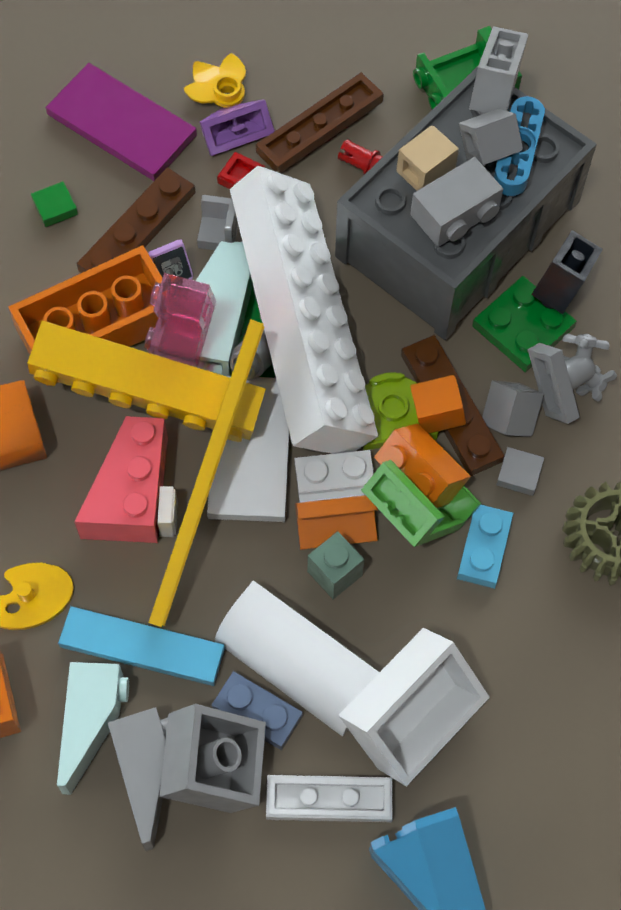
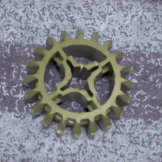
[562,481,621,586]

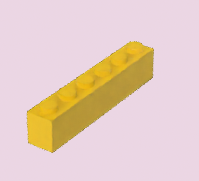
[27,320,266,442]

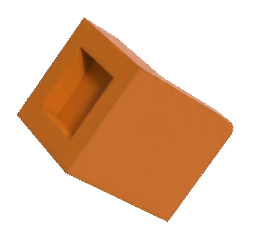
[410,375,466,434]

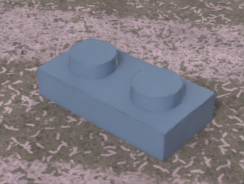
[212,671,303,751]

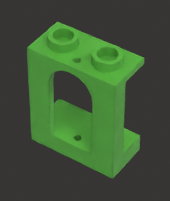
[361,460,481,547]

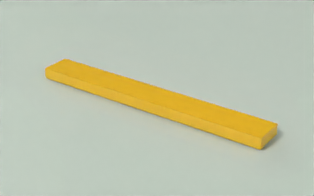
[148,319,265,627]

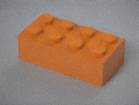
[8,245,177,386]

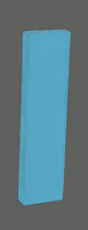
[58,606,225,686]

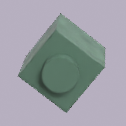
[307,531,364,600]

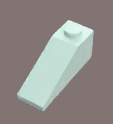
[57,662,129,795]

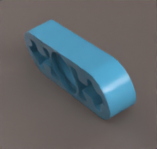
[494,96,545,196]

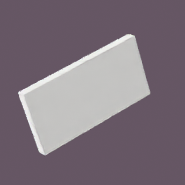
[207,376,289,522]

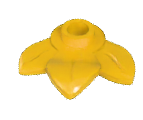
[184,53,246,108]

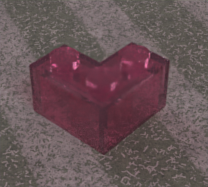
[144,273,216,367]

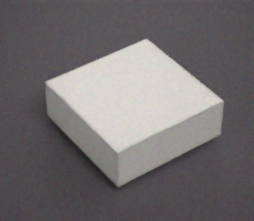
[157,486,178,537]

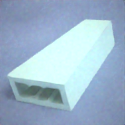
[155,241,253,376]

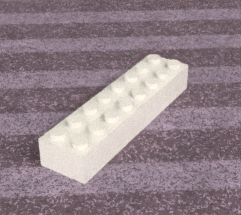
[230,166,378,454]

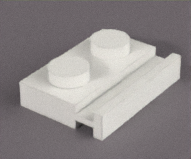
[294,450,374,502]

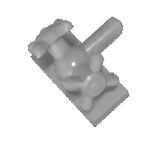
[528,334,617,424]

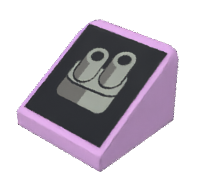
[148,240,193,289]

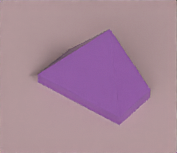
[199,99,274,156]

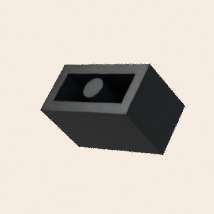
[531,230,603,314]

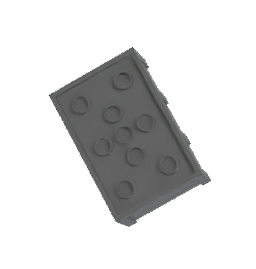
[335,66,597,341]

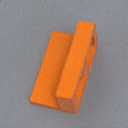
[295,495,378,550]

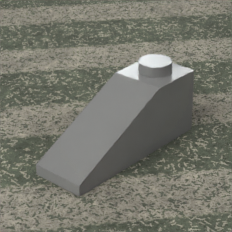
[469,26,529,115]
[108,707,168,851]

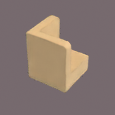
[397,126,459,191]

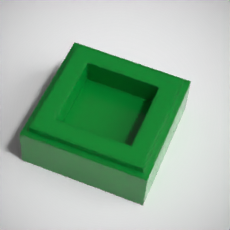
[31,181,78,228]

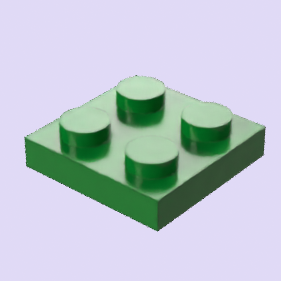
[472,276,577,373]

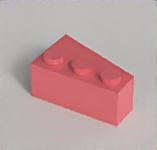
[74,416,168,543]

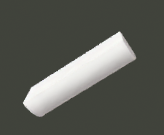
[215,580,380,737]

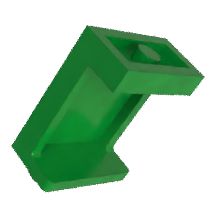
[413,26,522,110]

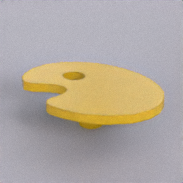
[0,562,74,630]

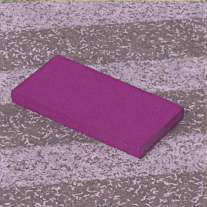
[45,62,197,181]

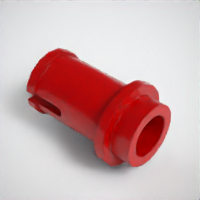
[338,139,382,175]

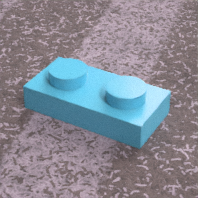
[457,505,513,589]

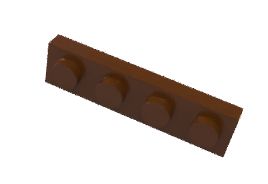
[256,72,384,173]
[76,167,196,273]
[401,335,505,476]

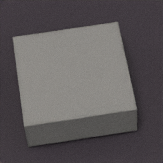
[496,447,544,496]

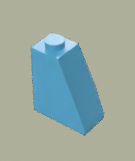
[369,807,486,910]

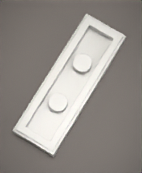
[266,775,392,822]

